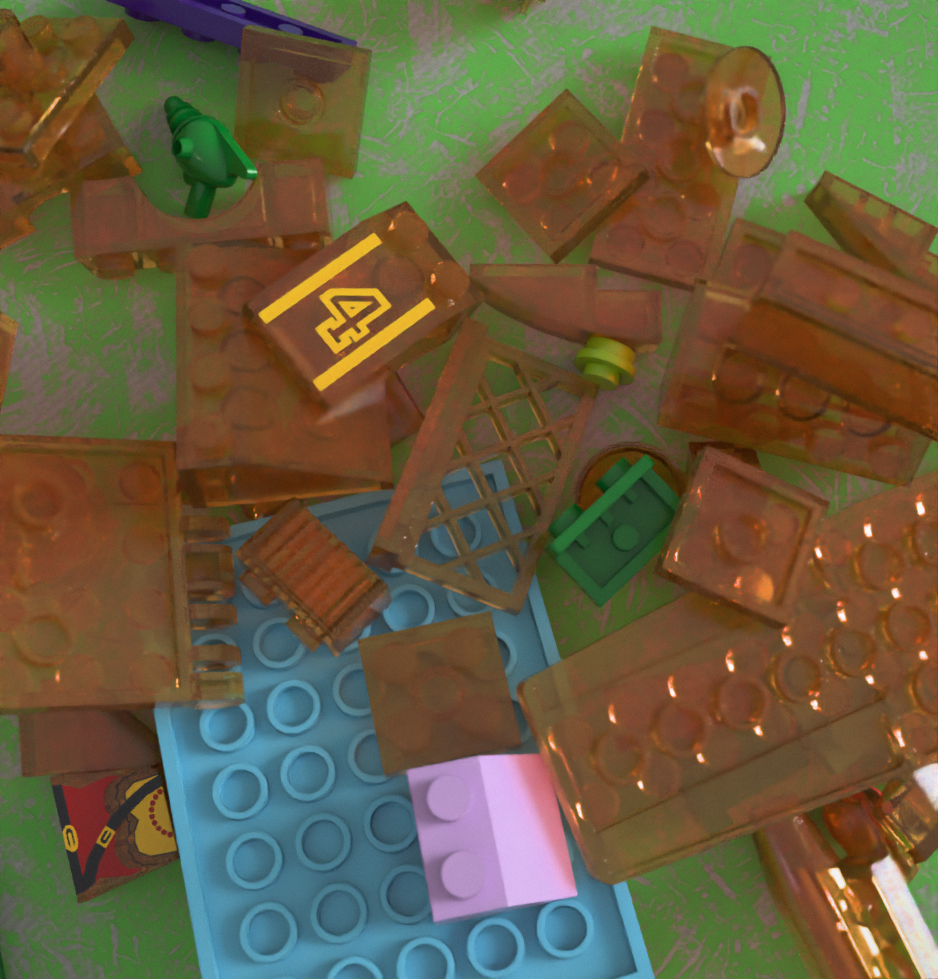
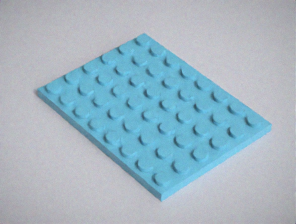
[125,459,655,979]

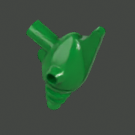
[164,96,257,220]

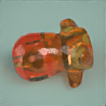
[821,782,920,899]

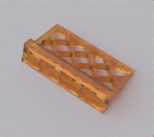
[365,317,600,616]

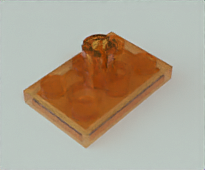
[0,8,135,169]

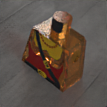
[50,761,180,903]

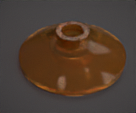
[699,46,786,179]

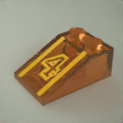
[241,201,486,413]

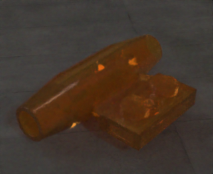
[745,792,938,979]

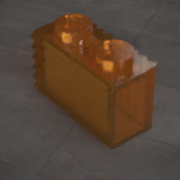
[234,497,392,658]

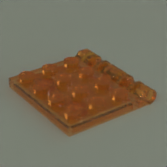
[0,434,245,715]

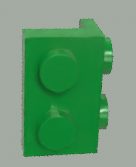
[544,454,697,608]

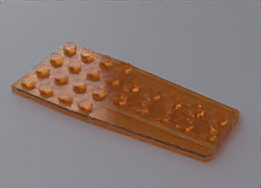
[516,469,938,885]

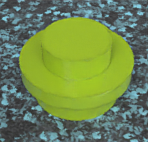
[573,337,636,391]

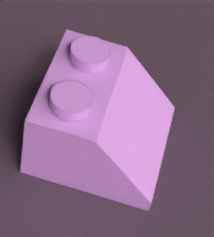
[406,753,578,926]

